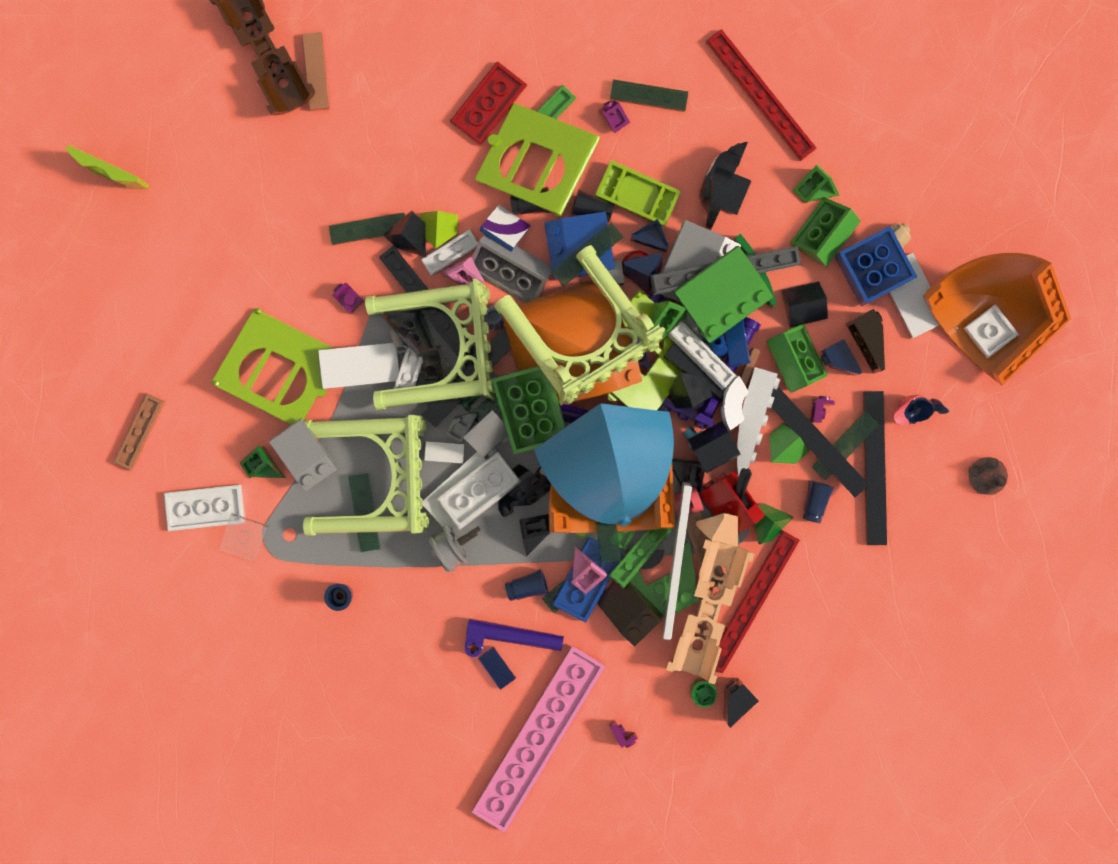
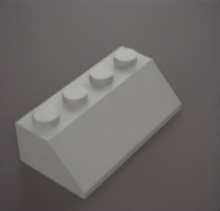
[472,234,552,302]

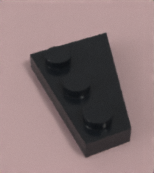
[383,310,438,357]

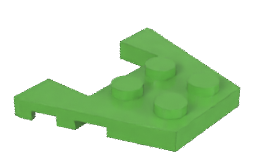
[630,541,699,618]

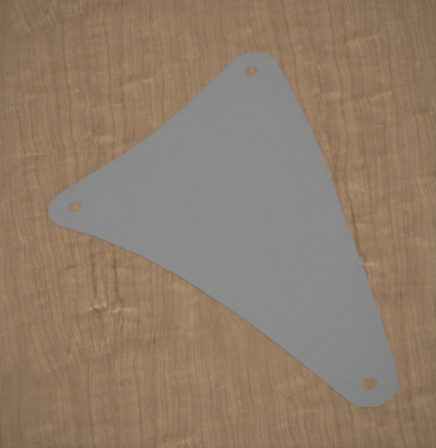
[263,294,749,568]

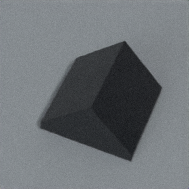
[781,281,828,328]
[688,421,741,474]

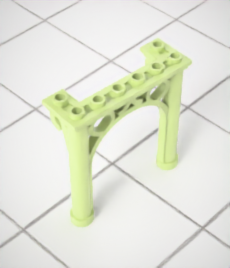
[494,245,665,405]
[365,279,497,410]
[303,415,429,536]

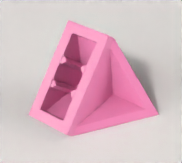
[439,256,484,285]
[571,547,607,594]

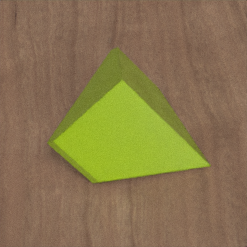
[420,211,458,249]

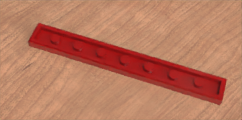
[706,29,817,161]
[716,530,800,674]

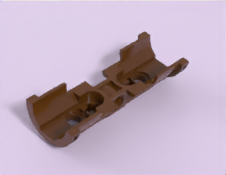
[209,0,315,116]

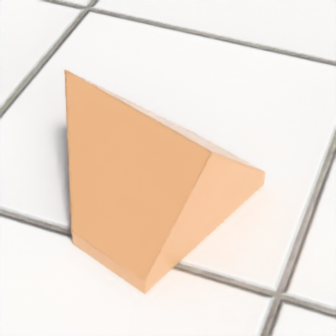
[696,513,738,546]

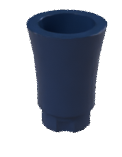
[802,480,835,524]
[505,569,549,601]
[324,583,353,611]

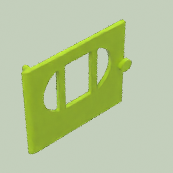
[475,103,600,216]
[607,290,682,410]
[211,308,335,425]

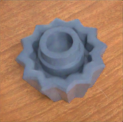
[485,304,504,331]

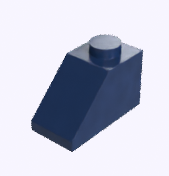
[820,339,863,376]

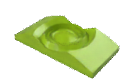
[66,145,149,189]
[595,160,681,227]

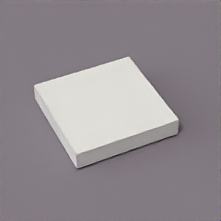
[963,304,1019,358]

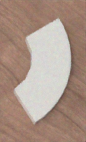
[721,376,749,430]

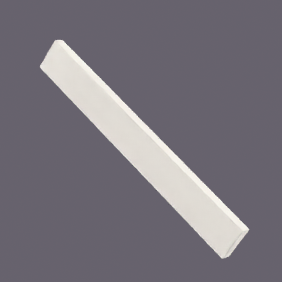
[662,482,692,640]

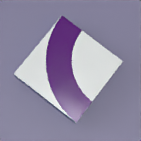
[479,205,531,252]

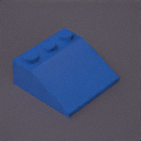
[544,212,615,281]
[835,226,917,307]

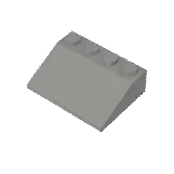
[660,220,741,305]

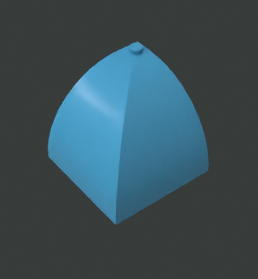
[534,403,674,526]

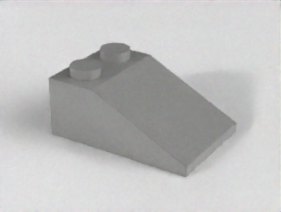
[463,410,509,458]
[269,418,338,492]

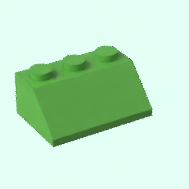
[790,197,861,267]
[766,324,828,393]

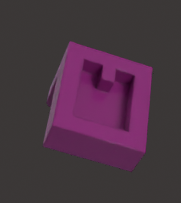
[599,100,631,133]
[332,282,364,314]
[810,396,835,423]
[609,721,638,748]

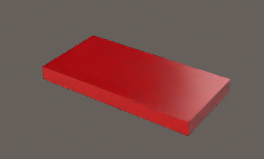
[450,61,527,146]

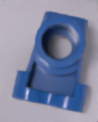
[701,333,728,358]

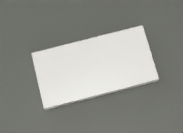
[889,253,939,338]
[318,343,399,389]
[423,452,486,528]
[437,452,522,530]
[164,484,246,531]

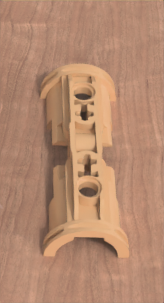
[666,539,754,684]

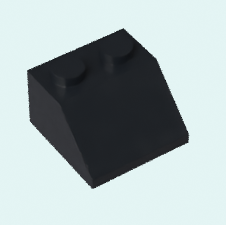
[723,678,759,728]

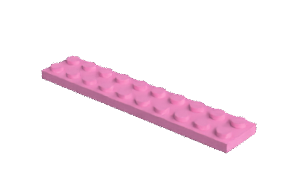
[472,645,605,833]

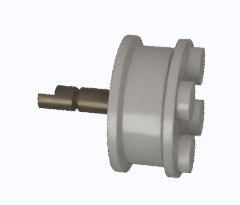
[429,526,481,573]

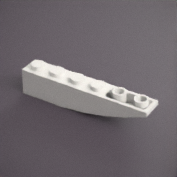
[737,367,780,477]

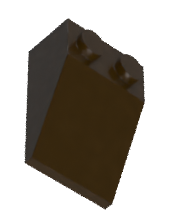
[846,309,885,374]
[597,581,663,647]

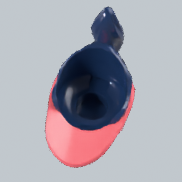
[892,395,949,426]

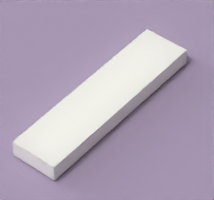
[668,321,736,390]

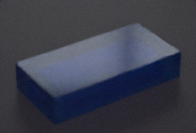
[478,646,516,690]

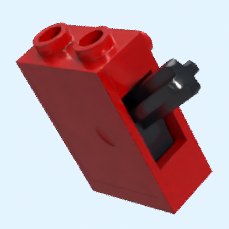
[699,468,765,533]

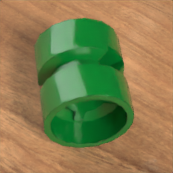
[690,678,717,707]

